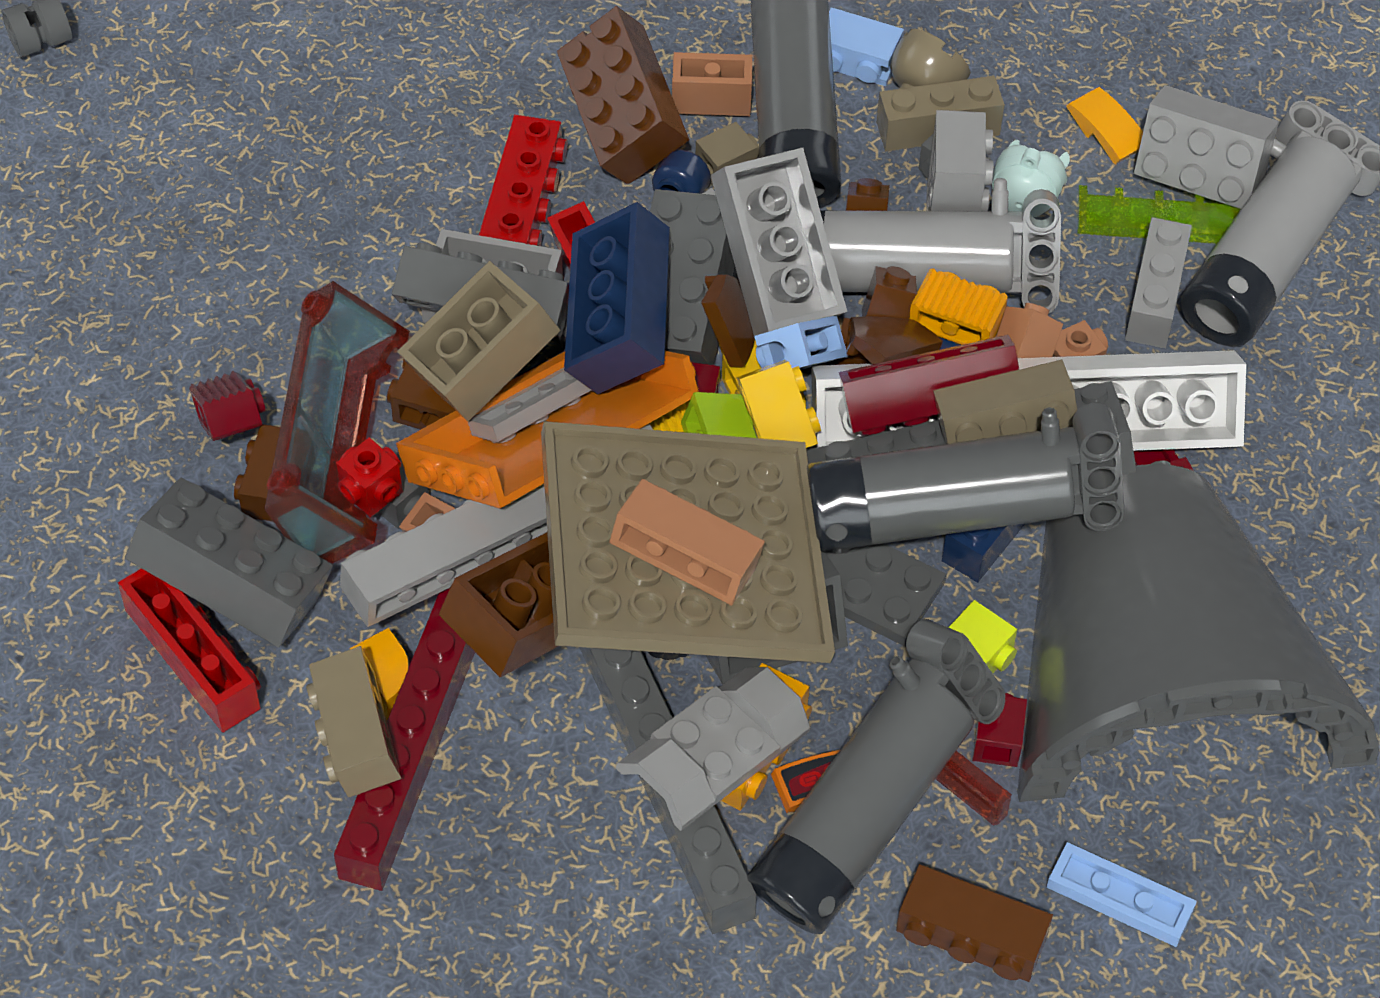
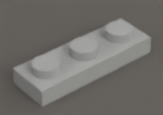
[468,368,591,443]

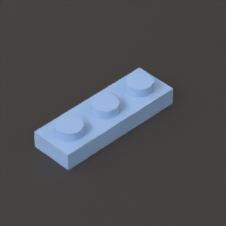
[1046,842,1197,947]

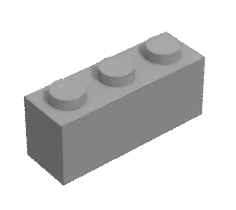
[1125,217,1192,349]

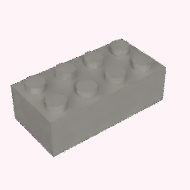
[711,148,847,338]

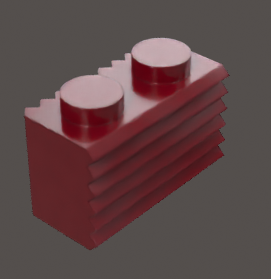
[189,370,266,441]

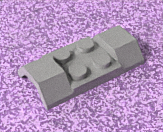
[616,667,810,831]

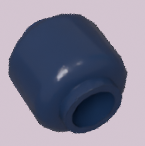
[652,150,711,194]

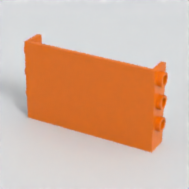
[396,351,699,509]

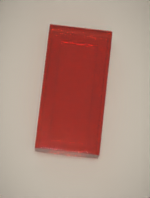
[936,751,1012,826]

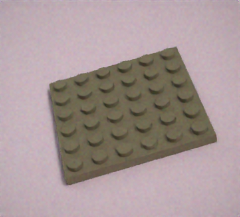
[541,421,835,663]

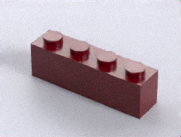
[838,335,1020,435]

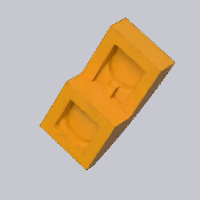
[1066,87,1143,165]

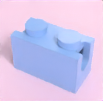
[829,7,904,86]
[754,315,848,370]

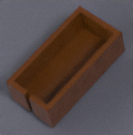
[557,6,690,184]

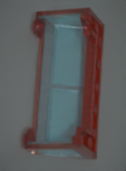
[265,281,410,564]

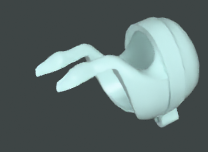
[992,140,1070,217]

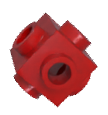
[336,437,403,518]

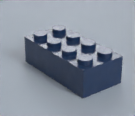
[564,202,670,394]

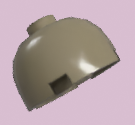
[890,28,971,89]

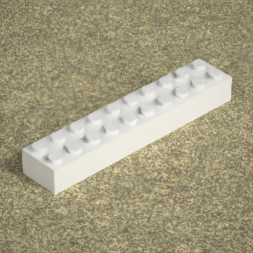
[812,350,1246,451]

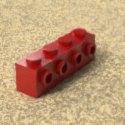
[479,114,568,246]
[118,568,261,733]

